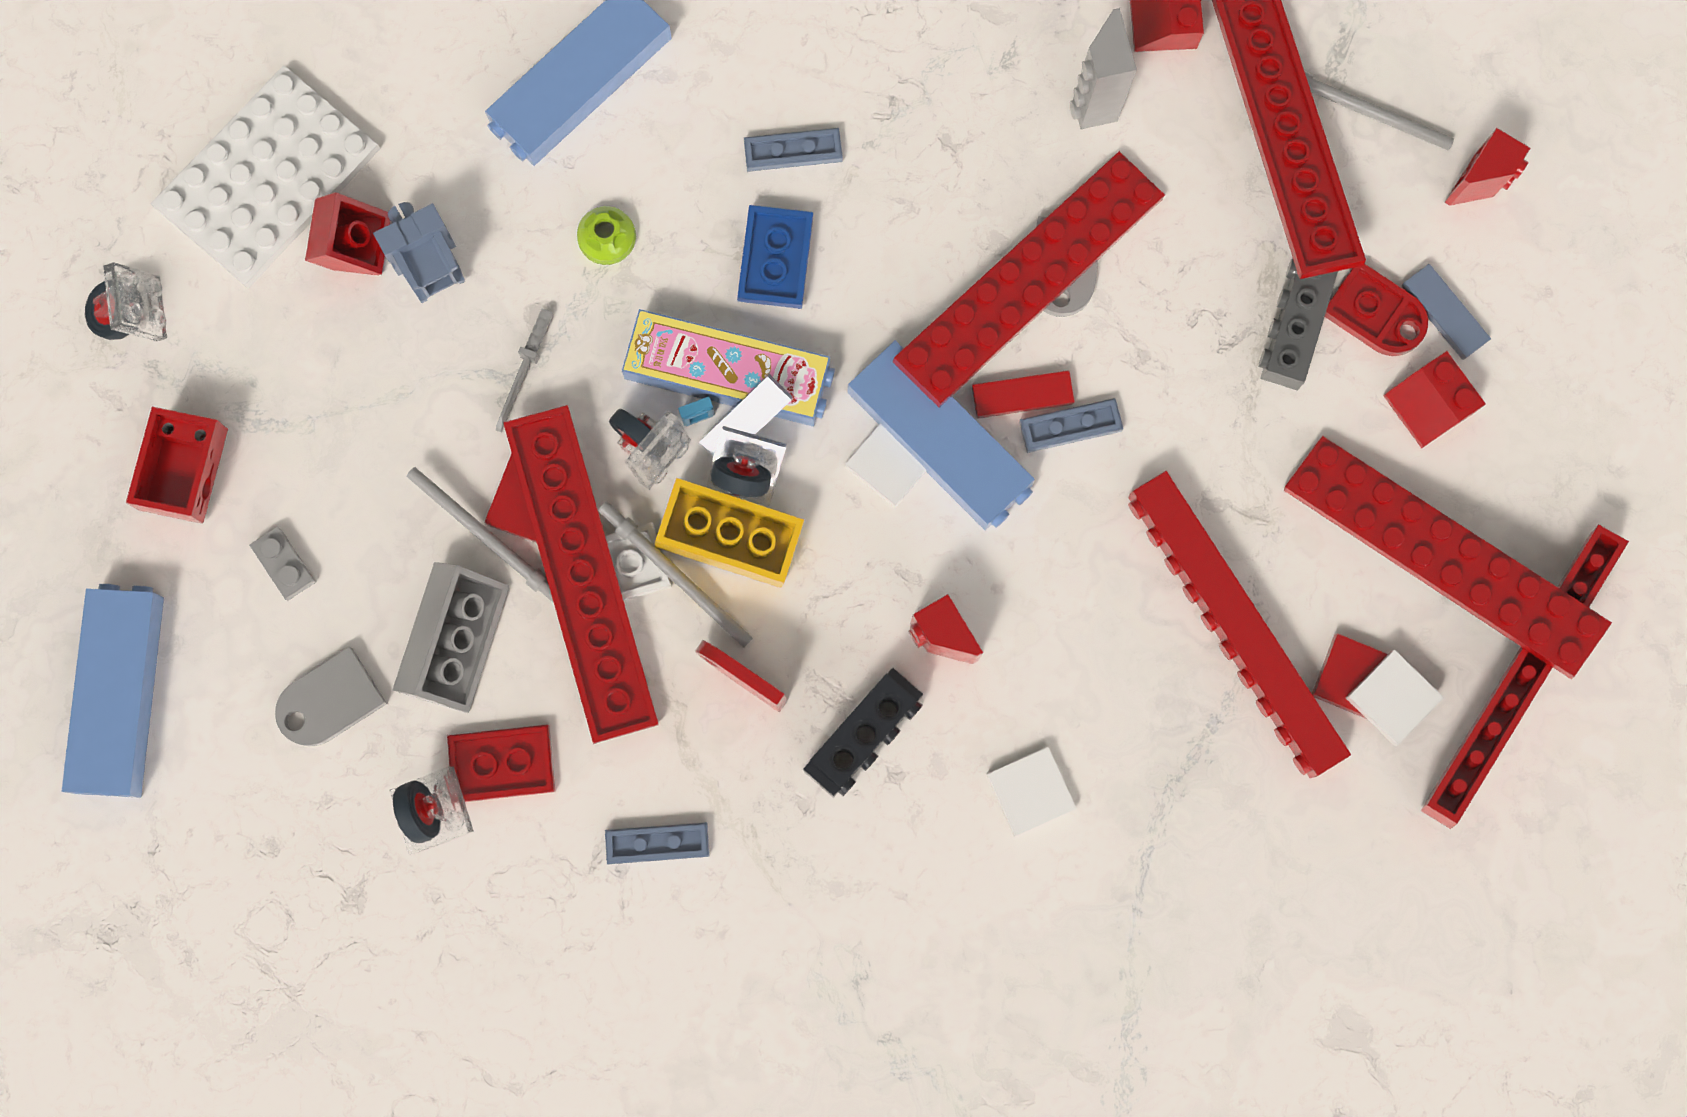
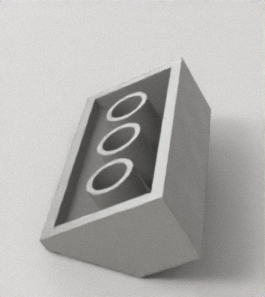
[1070,8,1137,129]
[392,562,509,713]

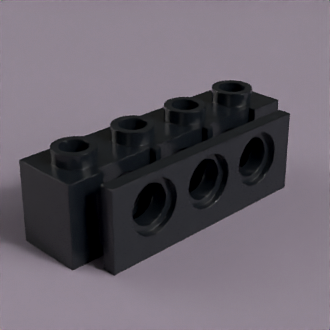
[803,668,923,798]

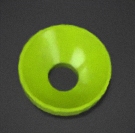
[577,206,636,265]

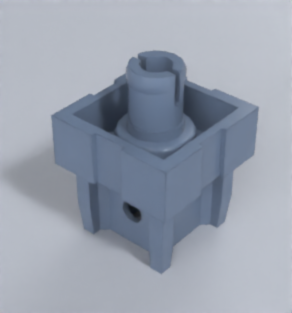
[373,202,466,303]

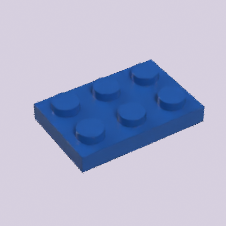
[737,205,813,309]

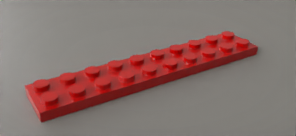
[1212,0,1366,279]
[893,151,1165,408]
[503,405,659,744]
[1284,436,1612,680]

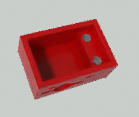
[126,406,228,524]

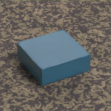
[678,396,715,427]

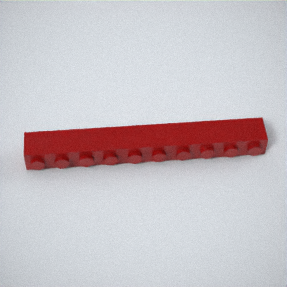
[1128,471,1351,778]
[1420,524,1629,829]

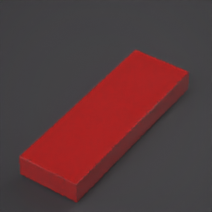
[972,370,1075,419]

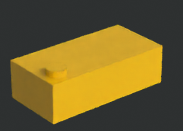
[655,478,804,588]

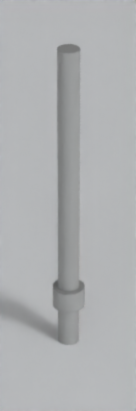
[1305,72,1454,150]
[406,467,554,603]
[598,501,753,647]

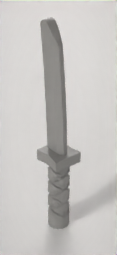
[496,309,553,432]

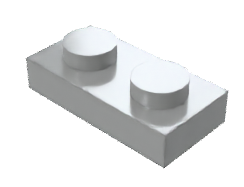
[249,526,316,601]

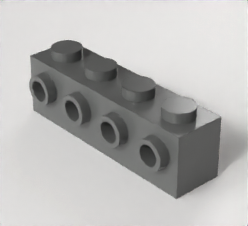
[1258,259,1338,391]

